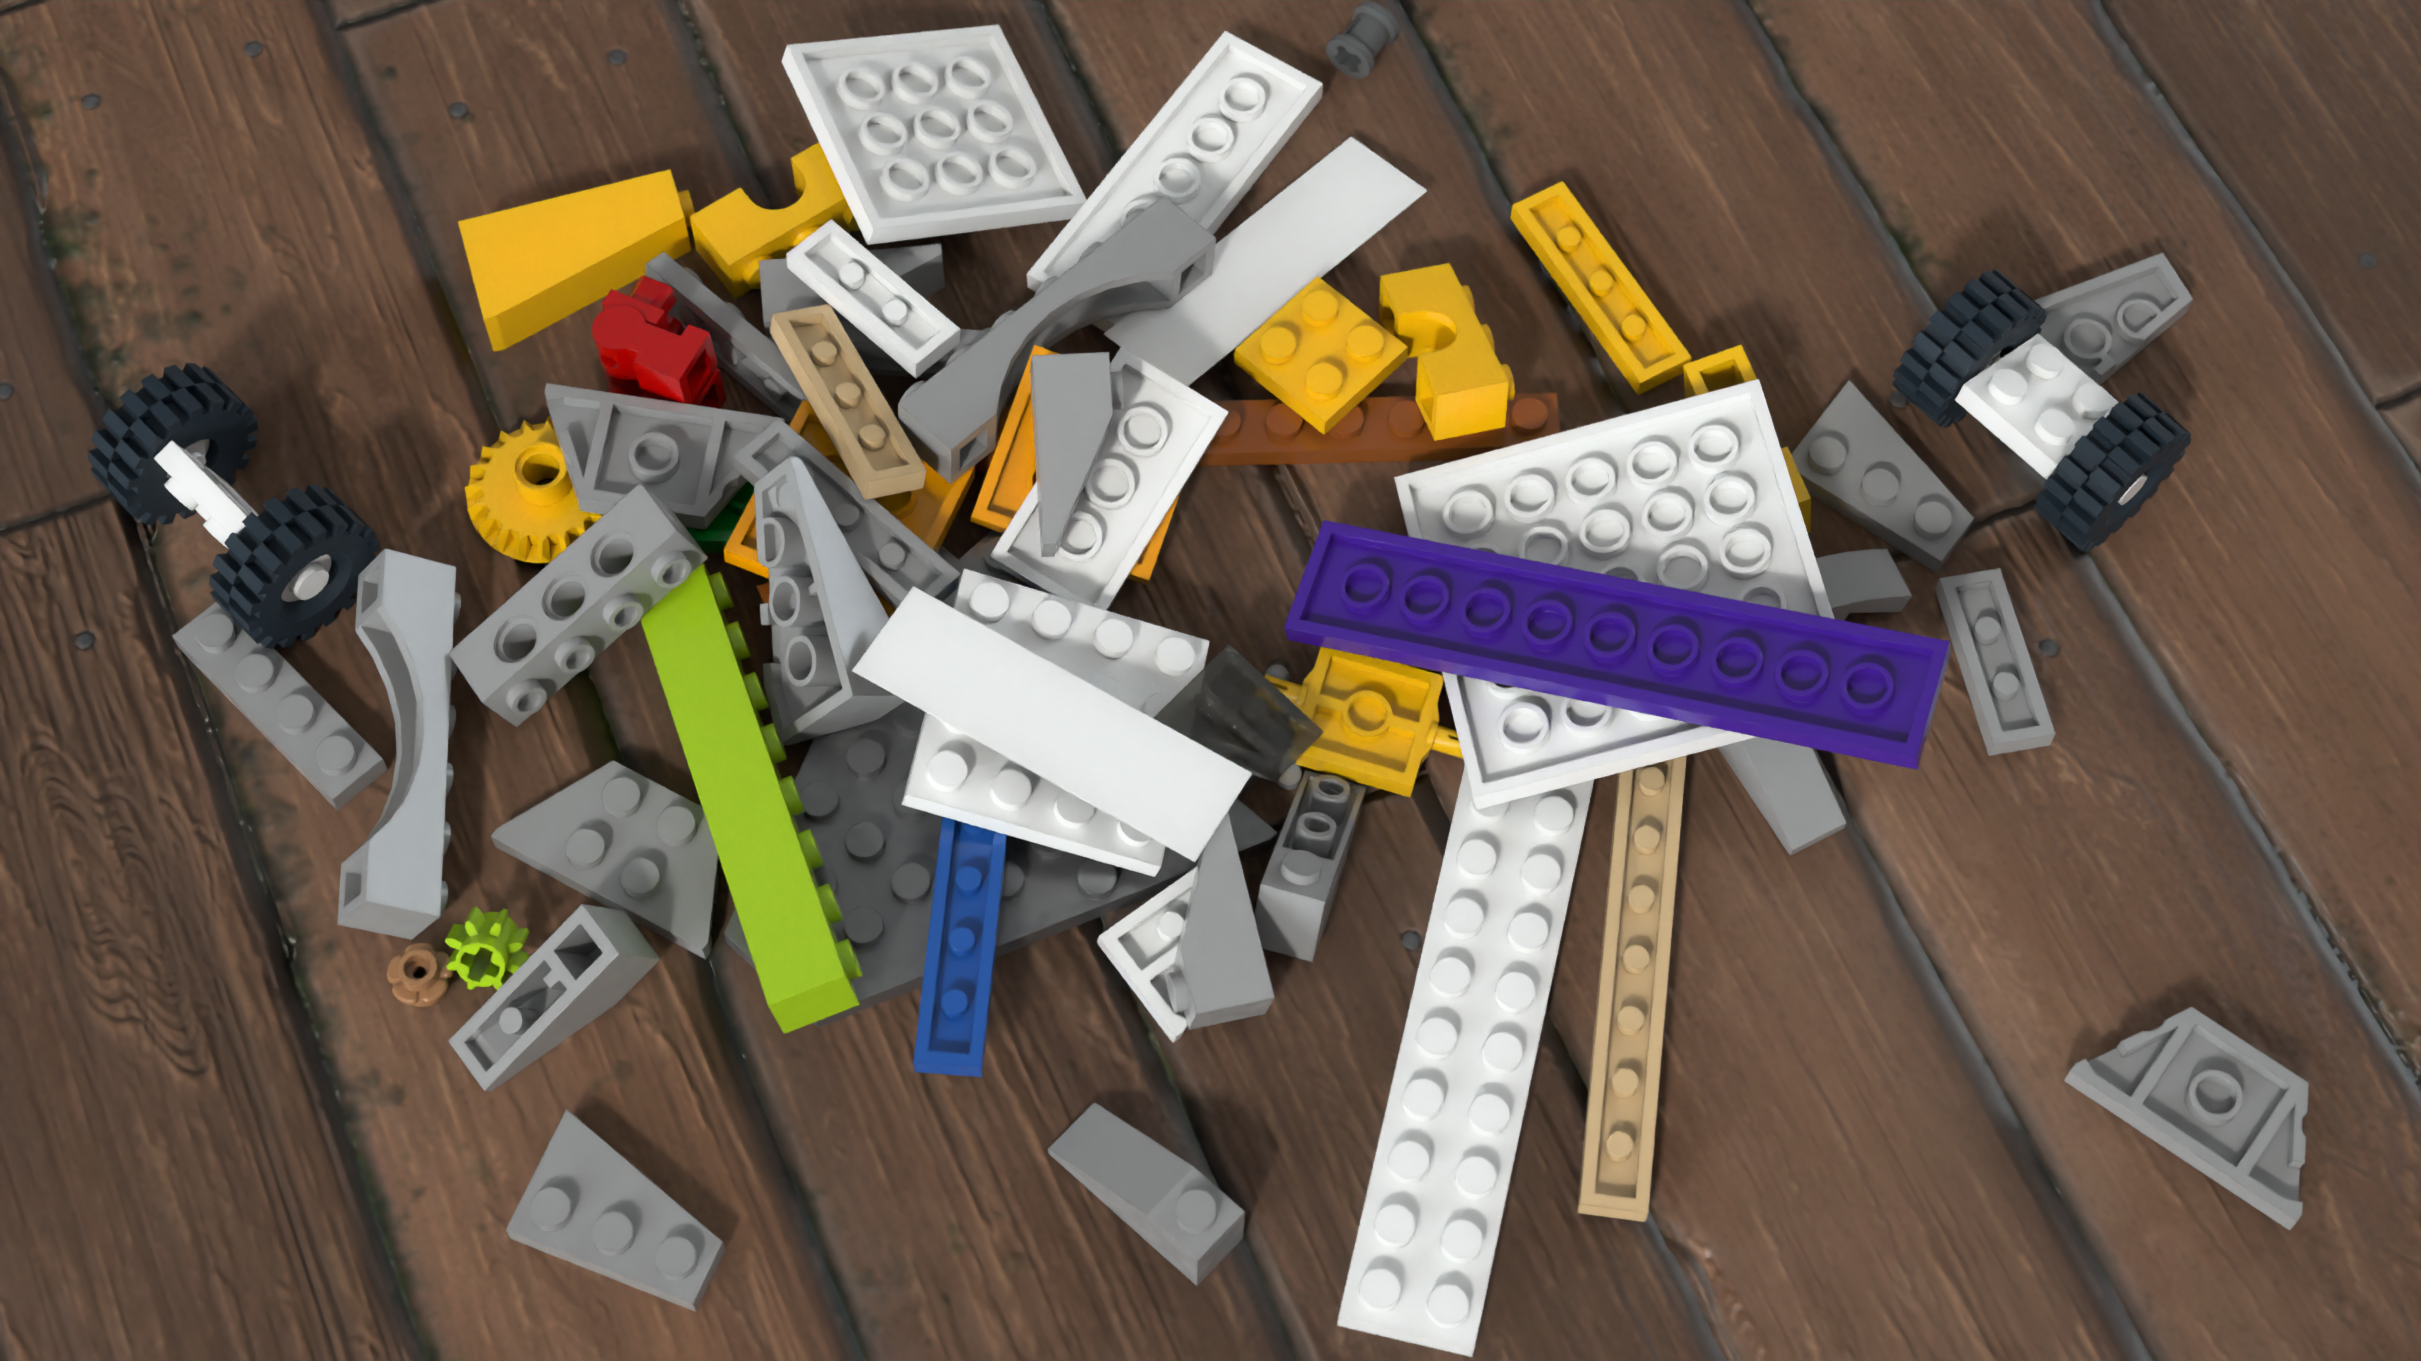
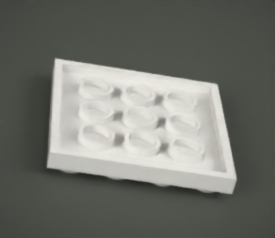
[782,25,1087,245]
[901,569,1210,877]

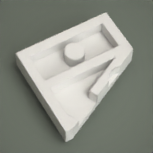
[1097,867,1197,1043]

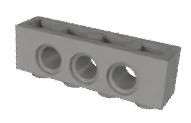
[449,483,708,727]

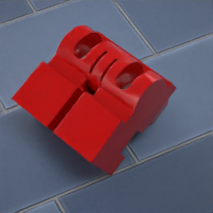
[592,276,727,409]

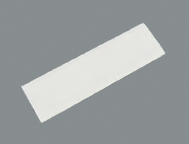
[1104,137,1428,387]
[852,586,1252,862]

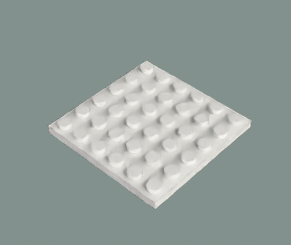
[1394,379,1834,810]

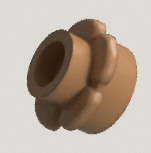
[387,943,454,1007]

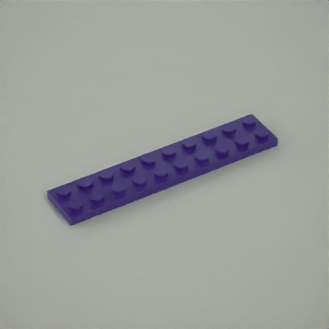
[1284,520,1951,770]

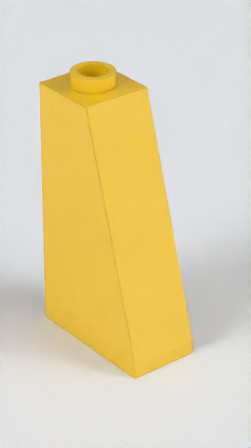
[458,169,695,352]

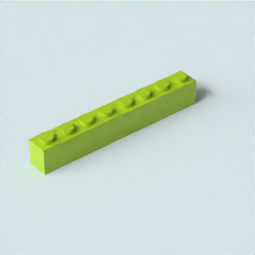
[640,562,863,1034]

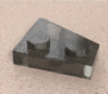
[1153,644,1324,783]

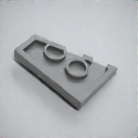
[2034,253,2193,386]
[1791,380,1974,573]
[506,1109,726,1312]

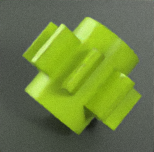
[445,906,530,990]

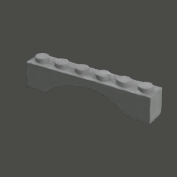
[898,195,1216,484]
[338,548,461,940]

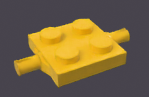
[1258,647,1463,798]

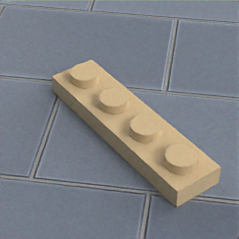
[770,304,927,500]

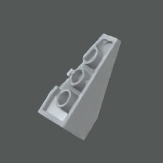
[754,457,905,745]

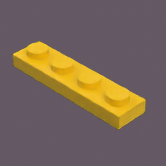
[1510,181,1692,395]

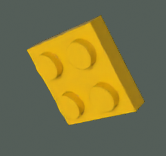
[1234,276,1408,435]

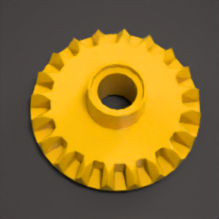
[465,416,604,563]

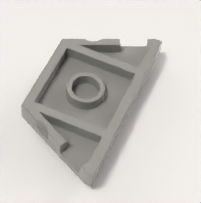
[544,383,785,529]
[491,760,719,960]
[2064,1007,2309,1231]

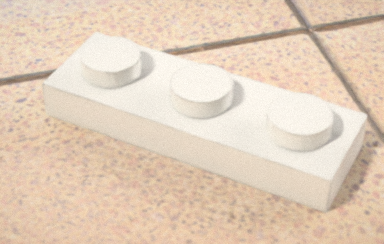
[786,219,960,378]

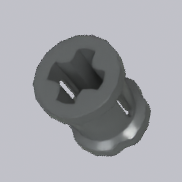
[1326,1,1400,79]

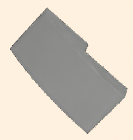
[1816,549,1912,621]

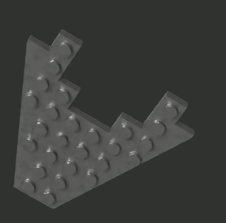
[724,530,1277,1028]

